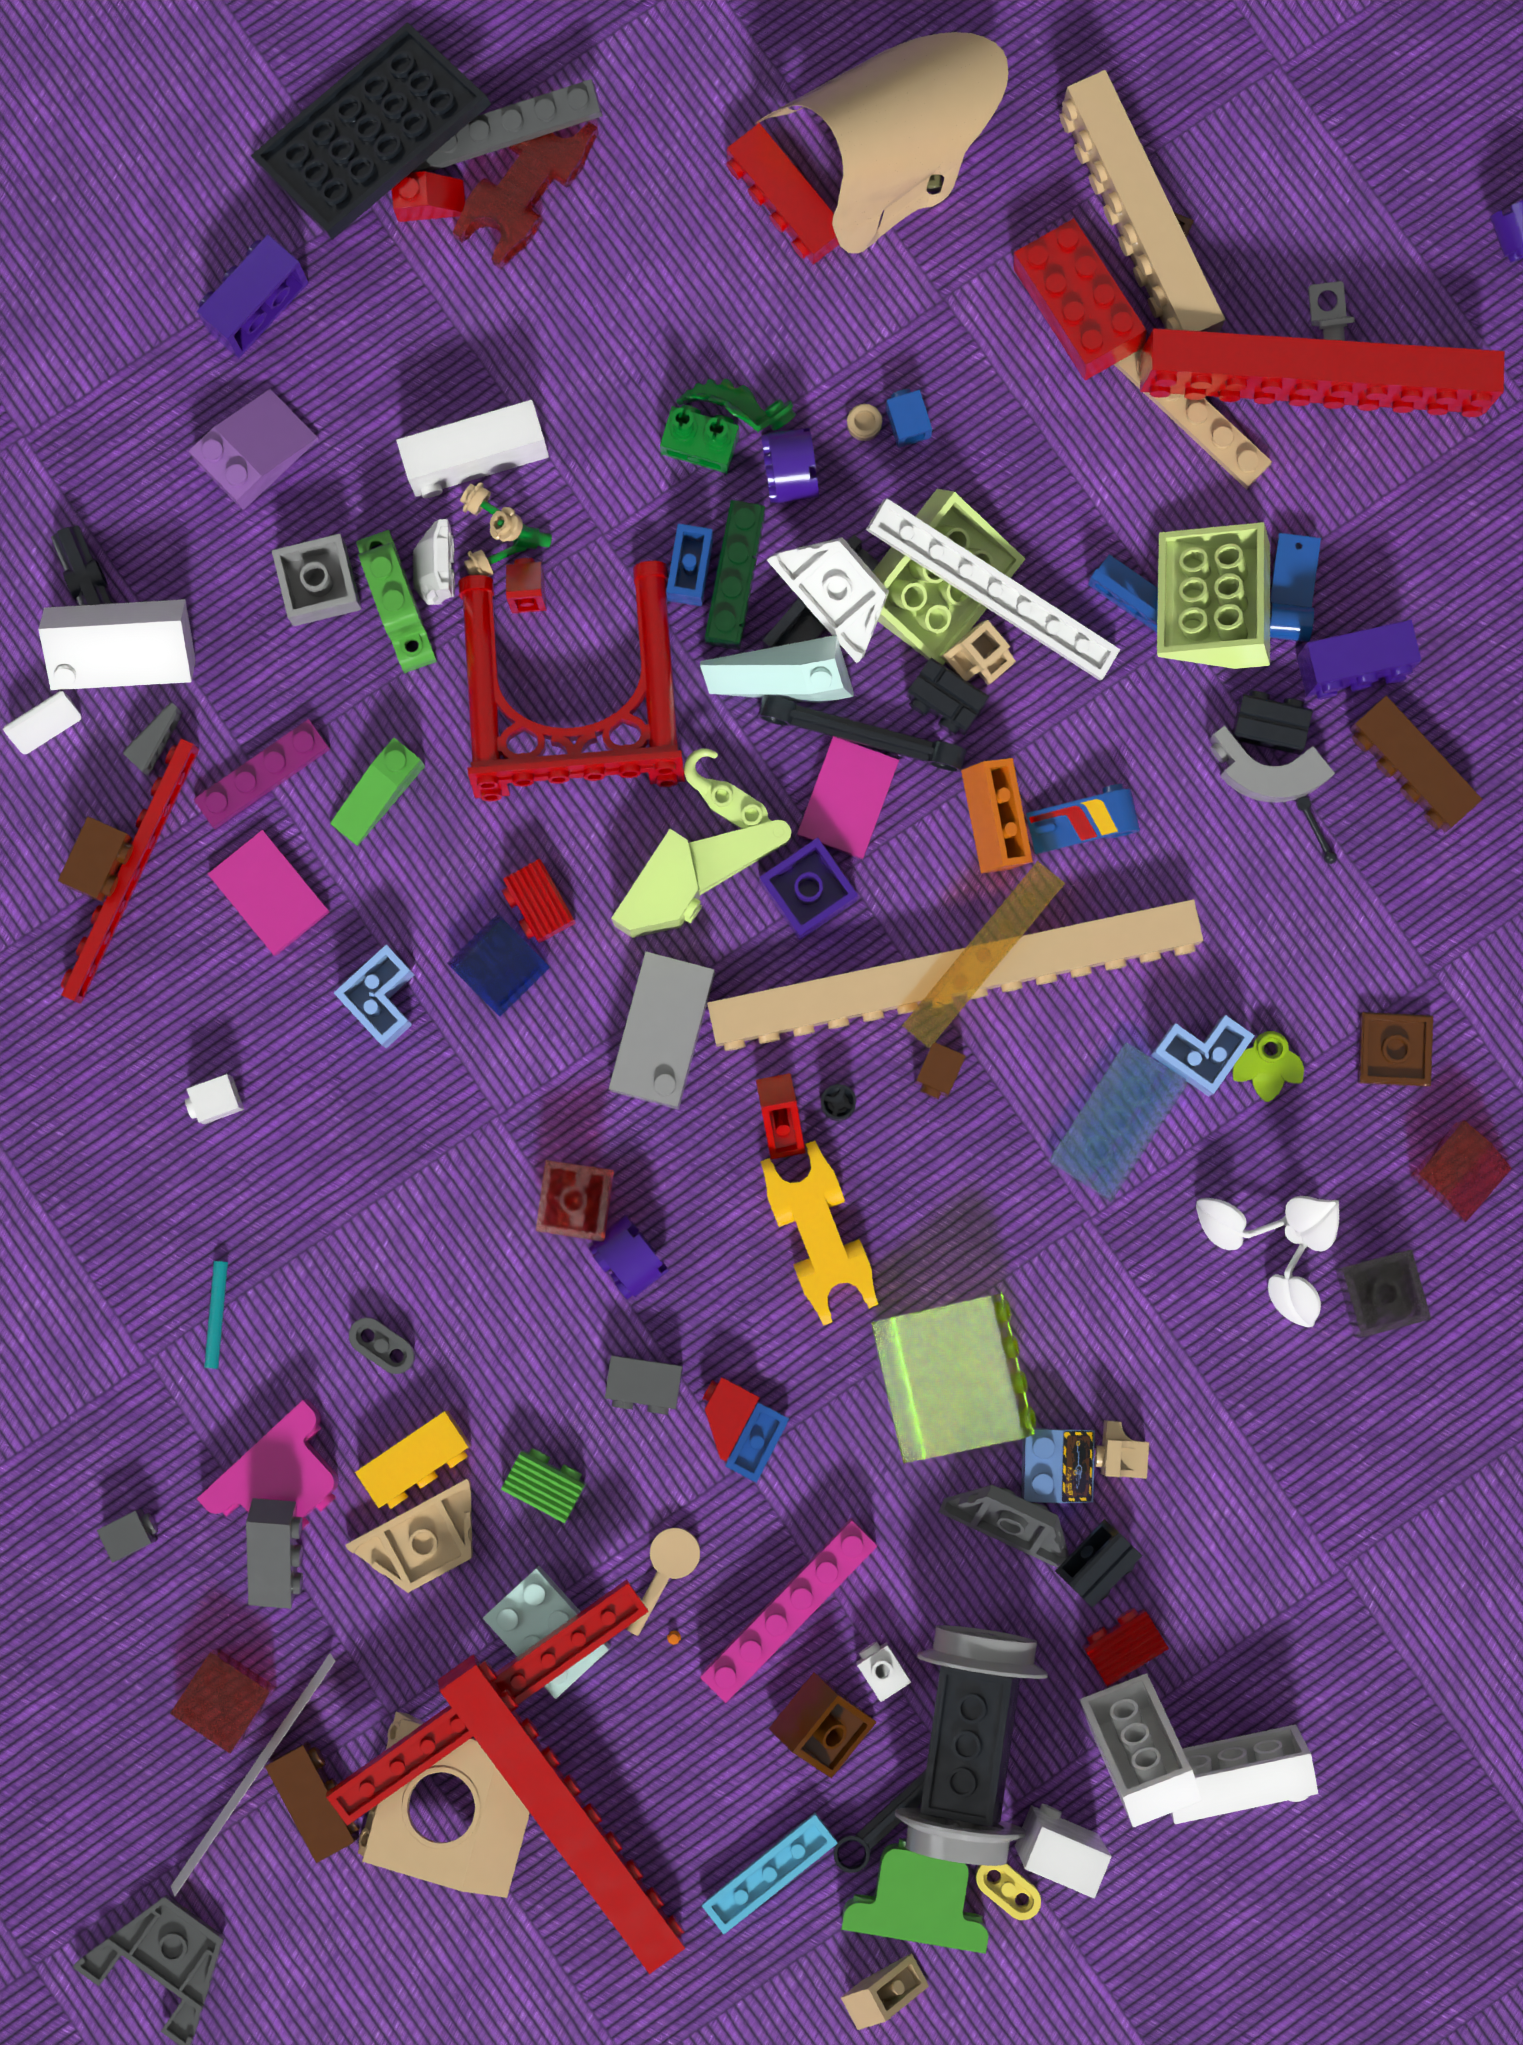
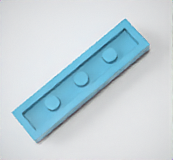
[701,1813,838,1934]

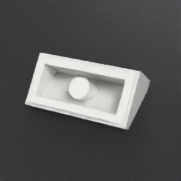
[3,691,82,755]

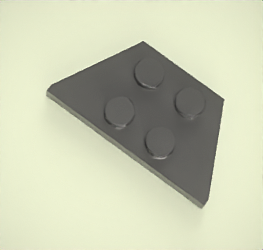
[939,1485,1069,1568]

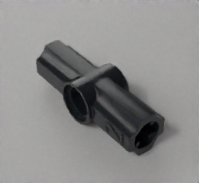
[51,525,113,606]

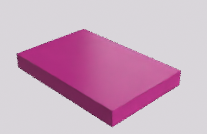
[797,737,899,860]
[208,830,330,956]

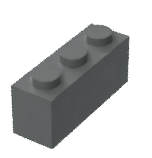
[246,1498,303,1609]

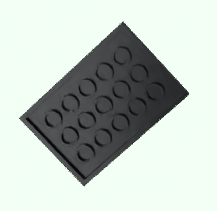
[251,22,491,240]

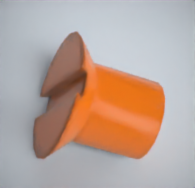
[667,1630,681,1645]

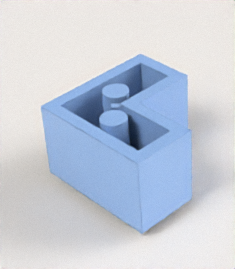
[334,945,415,1048]
[1151,1015,1255,1097]

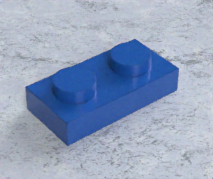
[725,1402,790,1483]

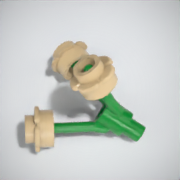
[460,482,552,577]

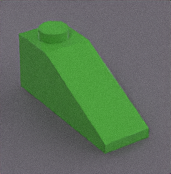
[330,738,425,847]

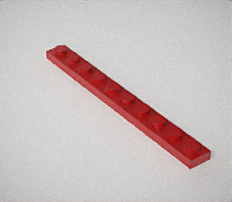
[326,1579,649,1826]

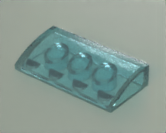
[1049,1042,1188,1202]

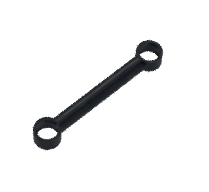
[757,695,966,772]
[833,1769,926,1873]

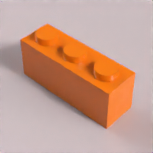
[961,758,1033,874]

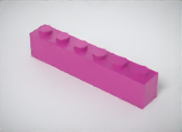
[700,1518,878,1703]

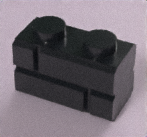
[906,657,989,736]
[1232,691,1312,755]
[1055,1519,1142,1608]

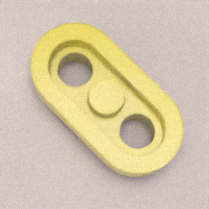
[976,1864,1041,1920]

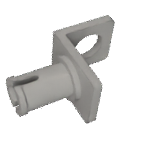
[1308,281,1355,341]

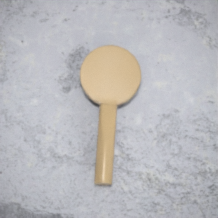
[626,1528,700,1636]

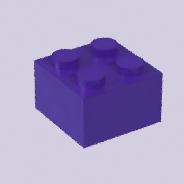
[759,837,858,940]

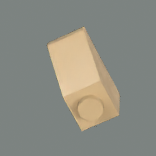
[840,1954,929,2030]

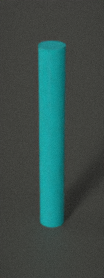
[204,1261,228,1369]

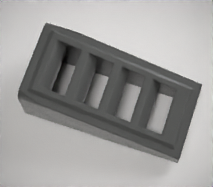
[123,703,183,776]

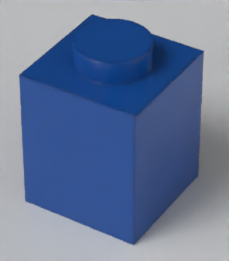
[885,389,932,448]

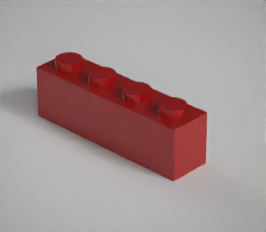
[726,123,839,265]

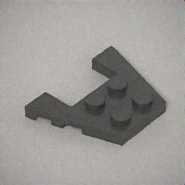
[73,1895,225,2045]

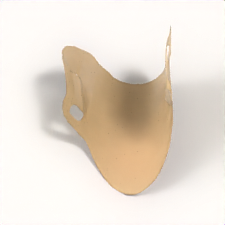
[755,32,1008,253]

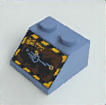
[1021,1428,1095,1503]

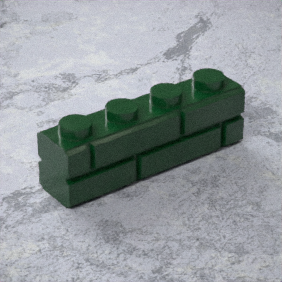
[705,500,766,650]

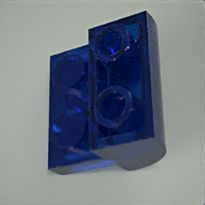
[447,914,550,1017]

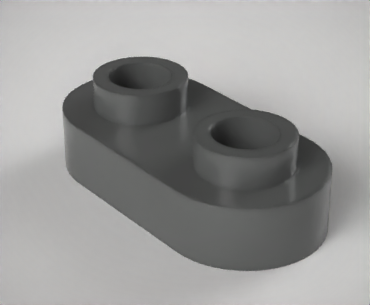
[349,1318,415,1374]

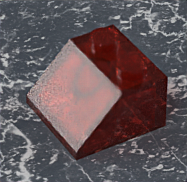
[1411,1120,1512,1222]
[536,1160,614,1241]

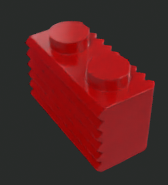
[501,859,576,943]
[1082,1607,1169,1687]

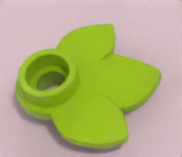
[1232,1031,1304,1102]

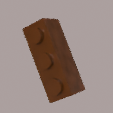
[265,1741,360,1863]

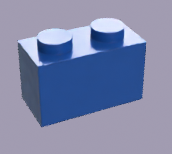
[666,524,713,607]

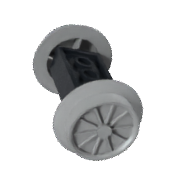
[895,1625,1048,1866]

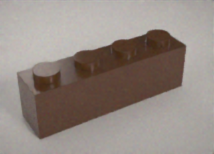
[1349,695,1483,832]

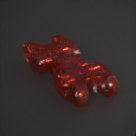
[452,122,599,270]

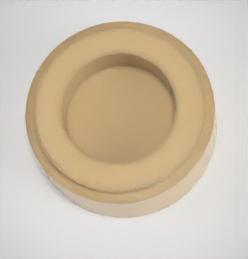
[847,404,882,441]

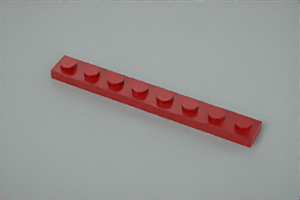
[61,739,199,1004]

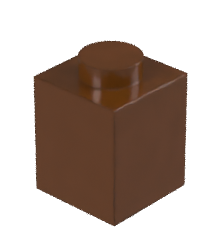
[915,1041,966,1100]

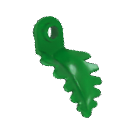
[676,379,796,432]

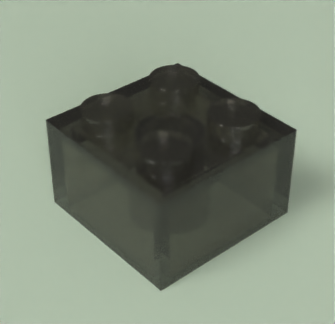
[1335,1249,1431,1338]

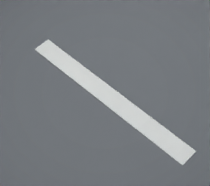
[171,1653,335,1896]

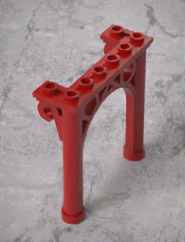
[458,561,685,802]

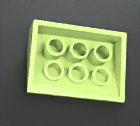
[872,489,1025,665]
[1157,522,1270,669]

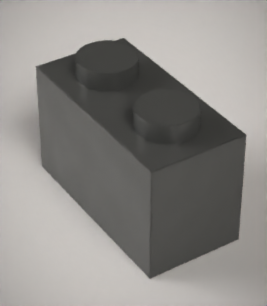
[605,1355,683,1415]

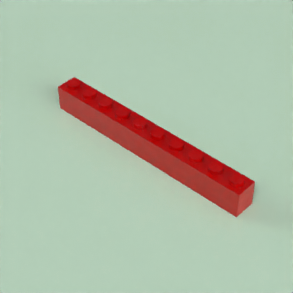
[438,1654,685,1974]

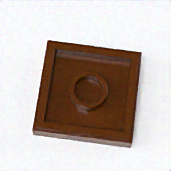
[1358,1012,1433,1087]

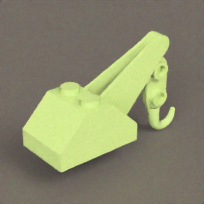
[611,748,791,938]

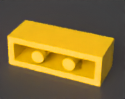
[355,1410,472,1509]

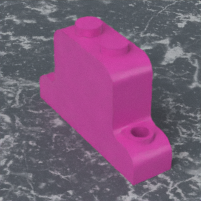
[197,1399,338,1530]

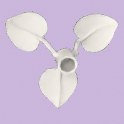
[1196,1196,1339,1327]

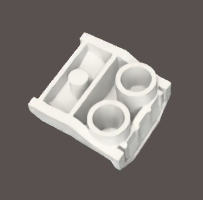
[413,519,455,605]

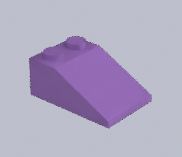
[189,389,318,510]

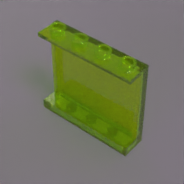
[871,1293,1036,1463]

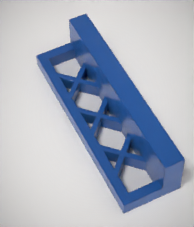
[1088,554,1203,665]

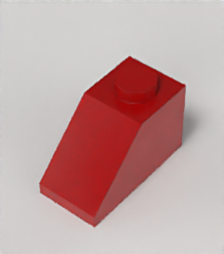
[392,171,467,222]
[506,558,547,614]
[756,1073,805,1159]
[702,1377,760,1461]

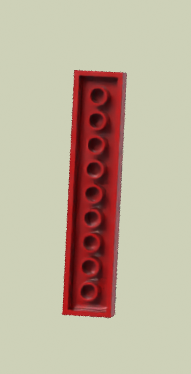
[1140,328,1505,417]

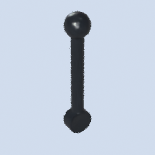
[1296,797,1337,864]

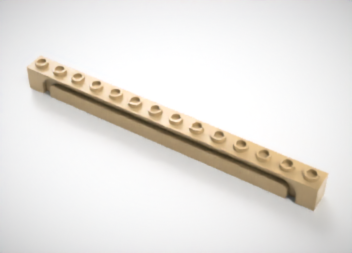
[707,899,1203,1051]

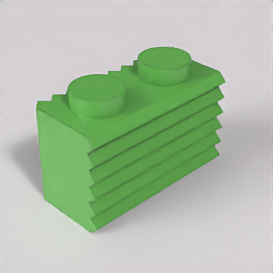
[501,1448,586,1523]

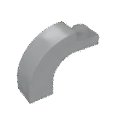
[1209,726,1335,803]

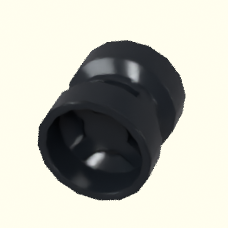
[821,1084,856,1122]

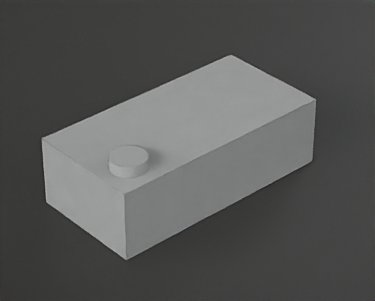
[609,951,715,1110]

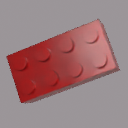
[1014,218,1147,381]

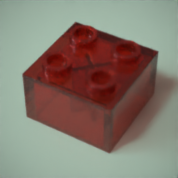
[170,1648,277,1753]

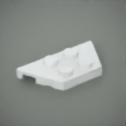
[767,537,889,663]

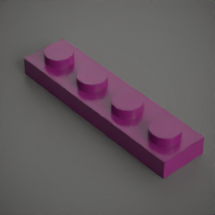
[193,719,330,829]

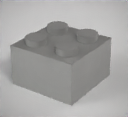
[272,534,362,626]

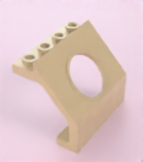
[358,1712,530,1898]

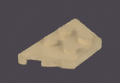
[345,1478,473,1593]

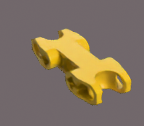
[760,1141,878,1326]

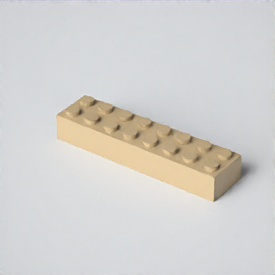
[1059,70,1225,333]

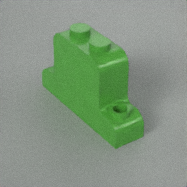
[356,529,437,674]
[841,1838,988,1954]

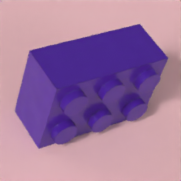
[196,234,309,359]
[1297,620,1422,700]

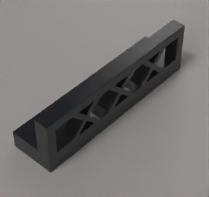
[762,535,879,649]

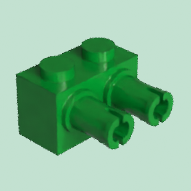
[660,405,740,474]

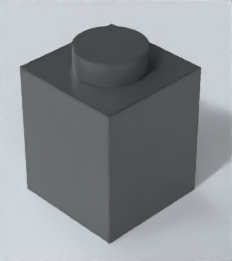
[97,1509,158,1563]

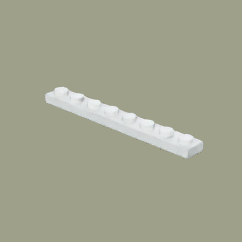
[866,498,1120,680]

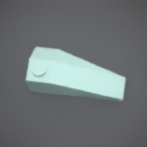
[700,635,854,703]

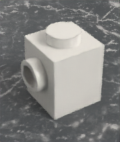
[185,1074,244,1124]
[856,1642,911,1702]

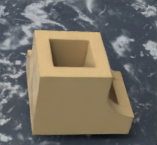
[941,620,1016,685]
[1095,1420,1149,1479]

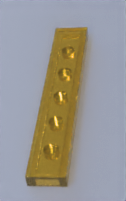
[902,861,1065,1049]

